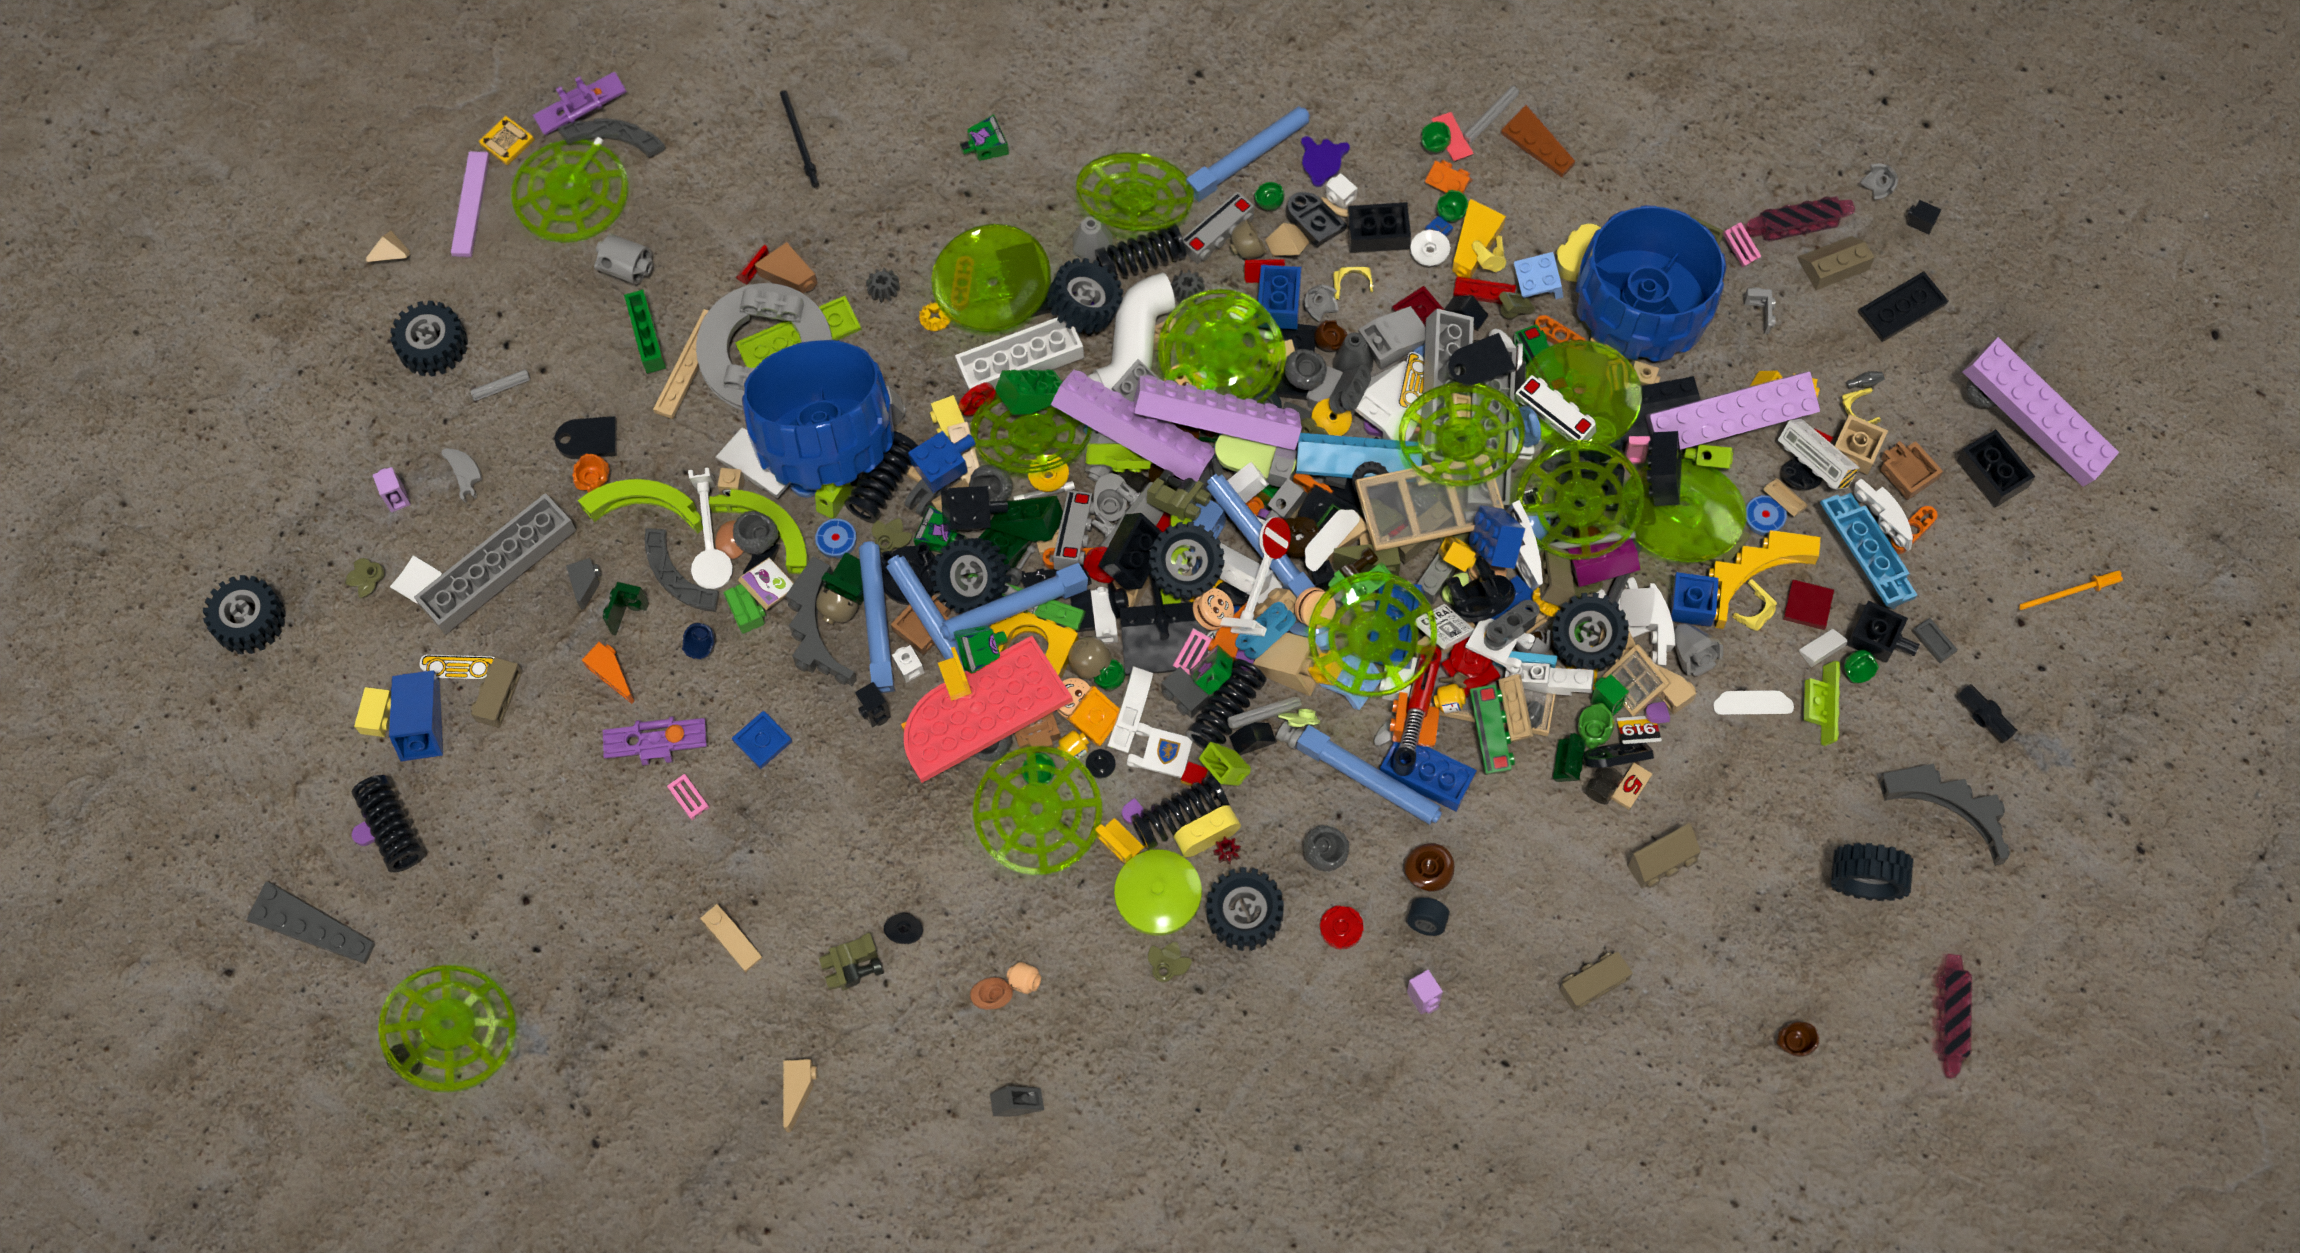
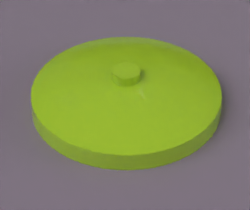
[1114,849,1202,936]

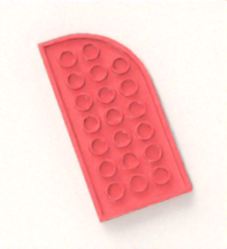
[904,636,1073,783]

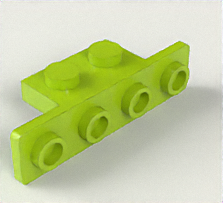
[1085,443,1152,472]
[1804,661,1840,746]

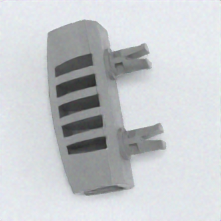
[1091,481,1164,547]

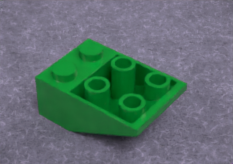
[995,369,1063,415]

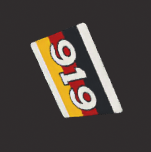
[1617,716,1662,744]

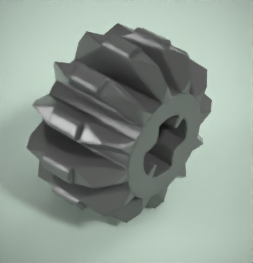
[866,267,900,303]
[1171,270,1205,304]

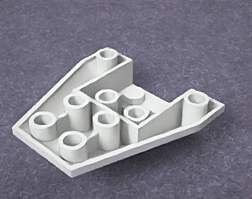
[1351,361,1423,441]

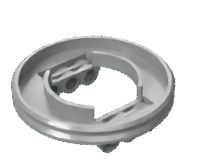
[696,283,832,410]

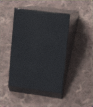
[1444,295,1488,332]
[1229,722,1277,755]

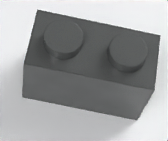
[1161,666,1209,719]

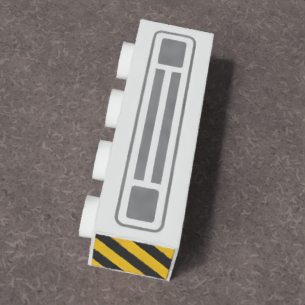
[1778,419,1860,490]

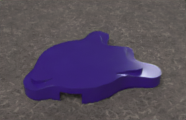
[1301,136,1350,187]

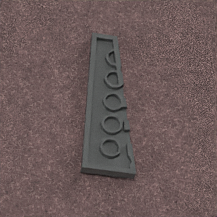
[246,881,375,965]

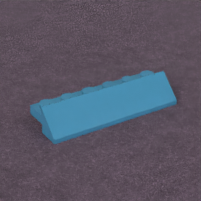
[1296,433,1423,483]
[1820,493,1917,609]

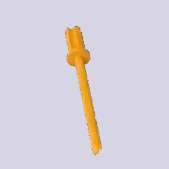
[2019,570,2123,610]

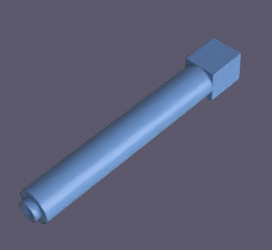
[1186,106,1310,202]
[1206,474,1315,598]
[859,541,895,693]
[886,555,966,672]
[940,563,1088,641]
[1297,724,1442,825]

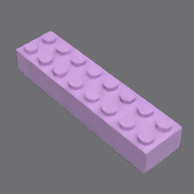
[1962,337,2119,487]
[1051,369,1215,482]
[1645,371,1820,450]
[1134,375,1302,450]

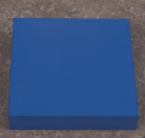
[732,710,793,770]

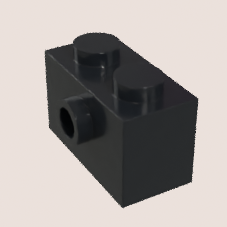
[855,682,891,728]

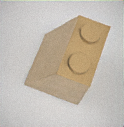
[1253,633,1323,696]

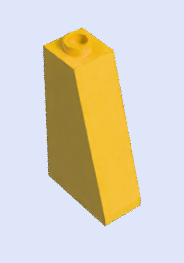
[1452,199,1506,278]

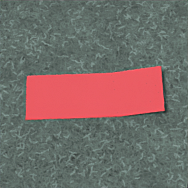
[1432,112,1474,161]

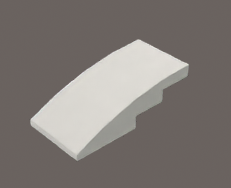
[716,428,791,498]
[1506,500,1543,591]

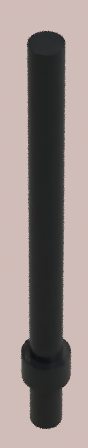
[780,90,819,188]
[1149,574,1170,640]

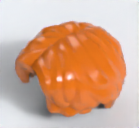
[572,454,610,493]

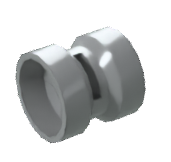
[1276,720,1304,749]

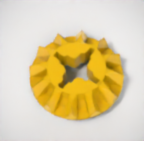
[919,301,951,331]
[1532,588,1561,617]

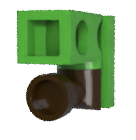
[1328,547,1394,608]

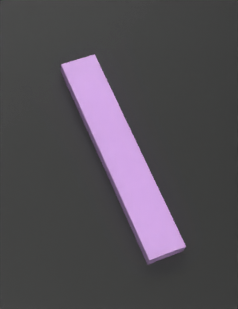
[451,152,490,257]

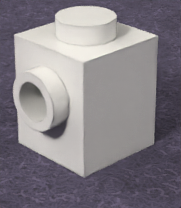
[1326,173,1357,209]
[892,645,924,683]

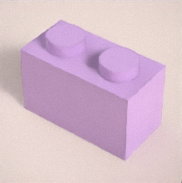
[373,467,411,513]
[1407,970,1443,1015]

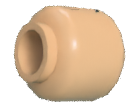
[1007,962,1041,994]

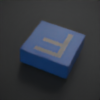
[1425,216,1453,237]

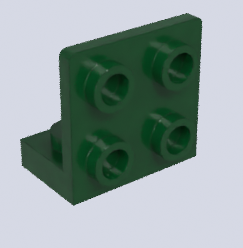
[821,553,864,606]
[603,582,649,635]

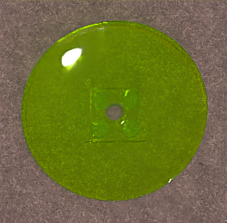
[931,224,1051,332]
[1518,340,1642,451]
[1621,459,1747,562]

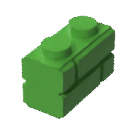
[723,584,766,634]

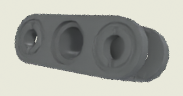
[1329,364,1371,414]
[905,479,956,517]
[1484,600,1540,651]

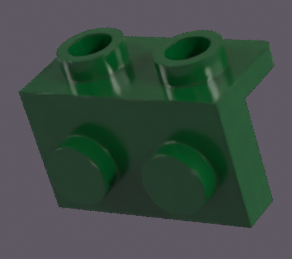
[1553,733,1585,782]

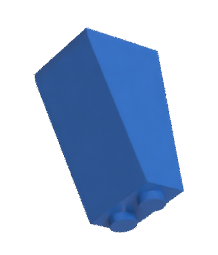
[389,670,443,761]

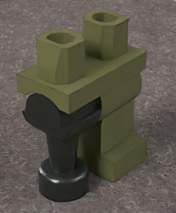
[1147,469,1211,521]
[819,933,884,991]

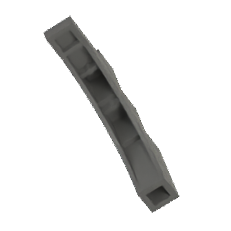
[785,556,857,686]
[1878,764,2010,866]

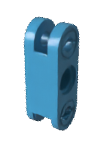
[1235,602,1296,660]

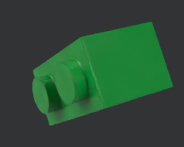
[1591,674,1629,716]

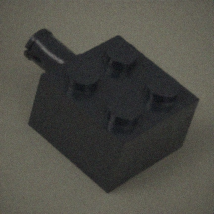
[941,486,1008,531]
[1847,600,1920,663]

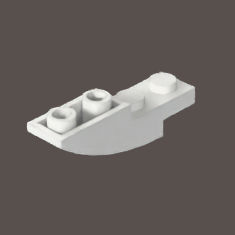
[1854,479,1913,551]
[1646,583,1675,668]
[1505,663,1594,696]
[1107,666,1153,753]

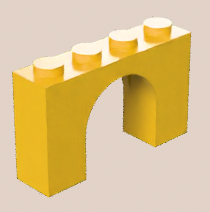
[990,612,1079,679]

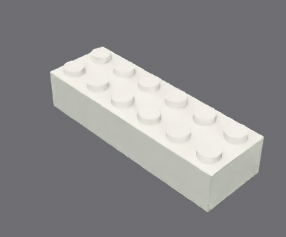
[955,317,1084,391]

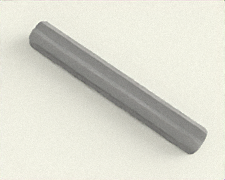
[1464,86,1519,142]
[1227,697,1302,729]

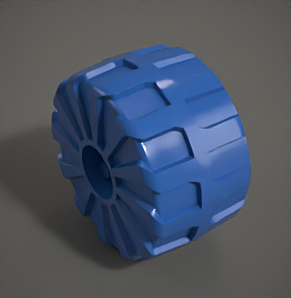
[1575,205,1726,361]
[742,340,894,490]

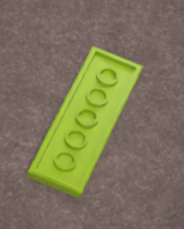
[735,296,862,368]

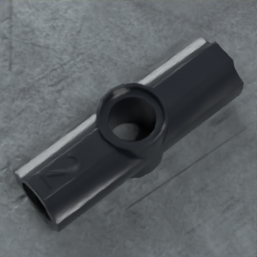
[1957,684,2018,744]

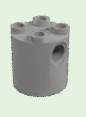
[594,234,653,285]

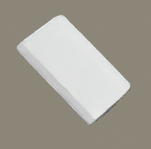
[1798,629,1848,667]

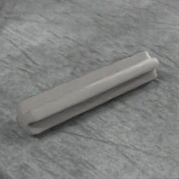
[471,369,530,401]

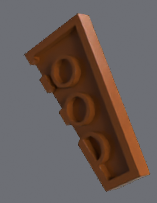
[1501,105,1575,177]

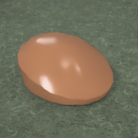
[715,521,744,560]
[970,977,1013,1010]

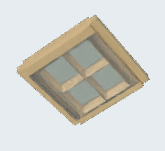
[1602,644,1671,717]

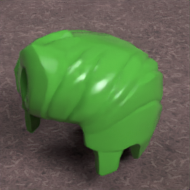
[1578,703,1614,749]

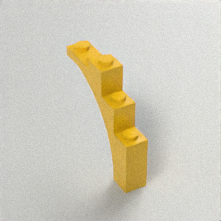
[1708,530,1821,629]

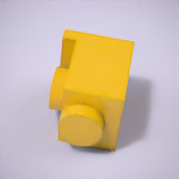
[1308,650,1345,686]

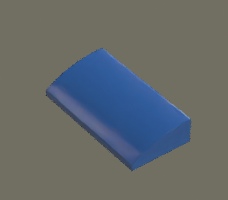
[1366,582,1425,669]
[1380,742,1477,812]

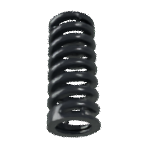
[1095,223,1186,281]
[844,431,918,523]
[1186,659,1267,750]
[1130,774,1230,851]
[351,775,425,872]

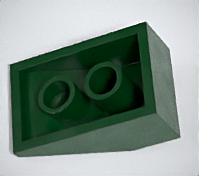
[990,495,1063,542]
[978,528,1033,572]

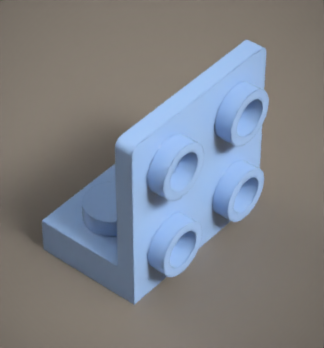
[1514,252,1564,299]
[1319,652,1383,710]

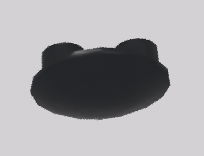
[1782,456,1823,490]

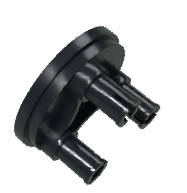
[881,542,938,605]
[1447,556,1516,622]

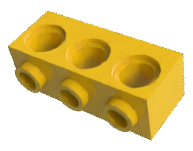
[1438,536,1476,572]

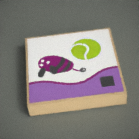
[738,558,794,610]

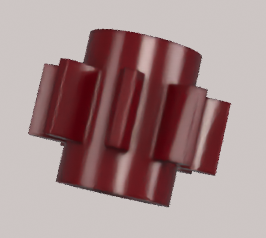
[1214,836,1241,865]

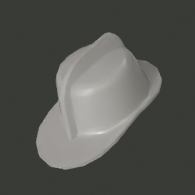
[1093,473,1127,522]

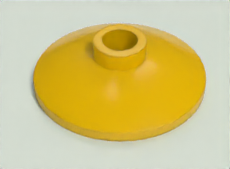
[1311,398,1352,436]
[1028,455,1069,492]

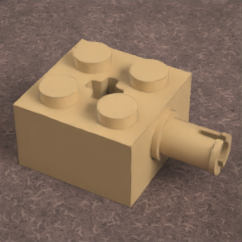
[1835,414,1888,475]

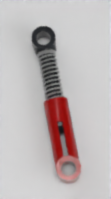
[1393,645,1442,776]

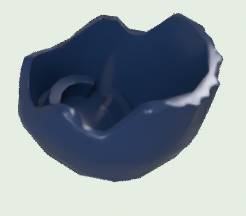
[682,623,715,659]

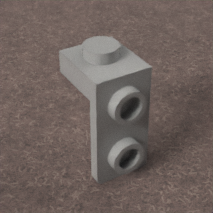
[1744,287,1776,334]

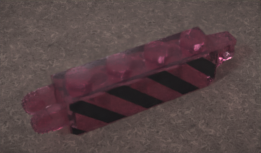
[1745,196,1855,242]
[1935,954,1972,1079]

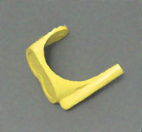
[1472,236,1506,272]
[1333,267,1373,299]
[1842,388,1881,424]
[1733,579,1777,631]

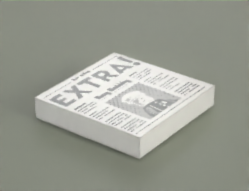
[1414,604,1474,650]

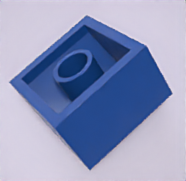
[1670,572,1719,627]

